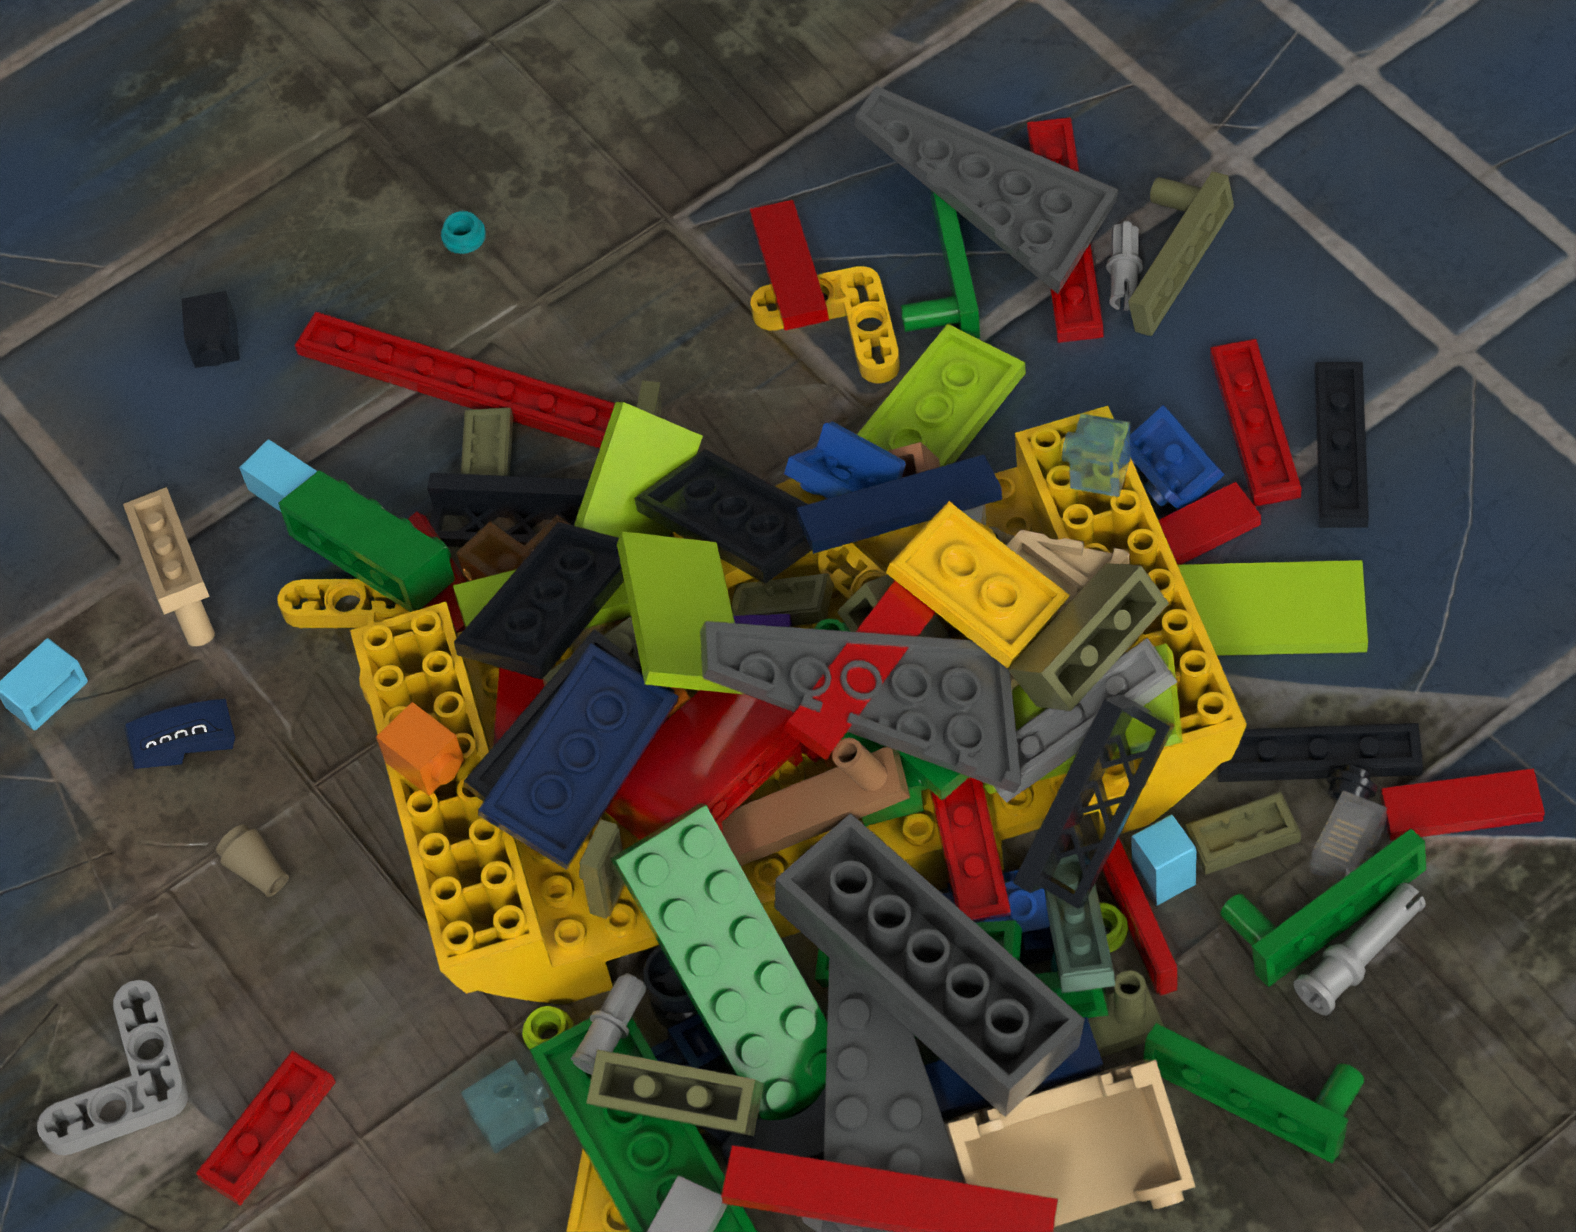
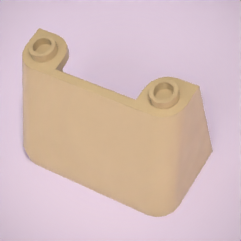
[943,1059,1195,1227]

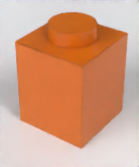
[376,702,465,796]

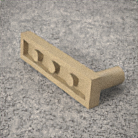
[123,487,215,646]

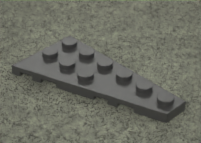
[854,86,1119,294]
[700,621,1021,793]
[822,958,965,1232]

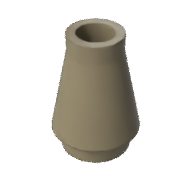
[216,824,289,897]

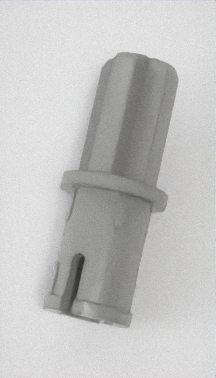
[1106,221,1143,310]
[571,973,646,1075]

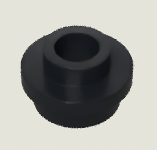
[1326,765,1378,807]

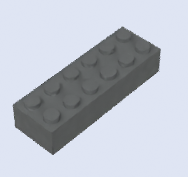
[775,813,1085,1117]

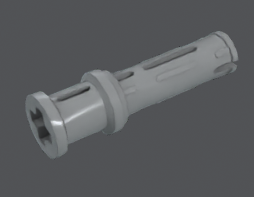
[1294,882,1426,1016]

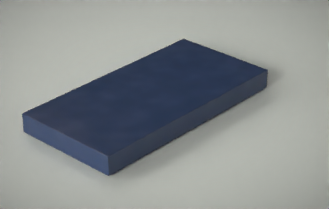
[478,643,678,870]

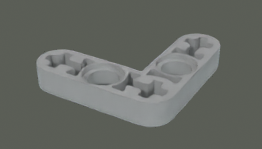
[37,980,189,1155]

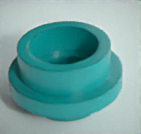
[441,211,486,254]

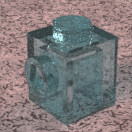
[1062,413,1131,497]
[460,1059,549,1154]

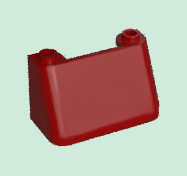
[605,690,822,840]

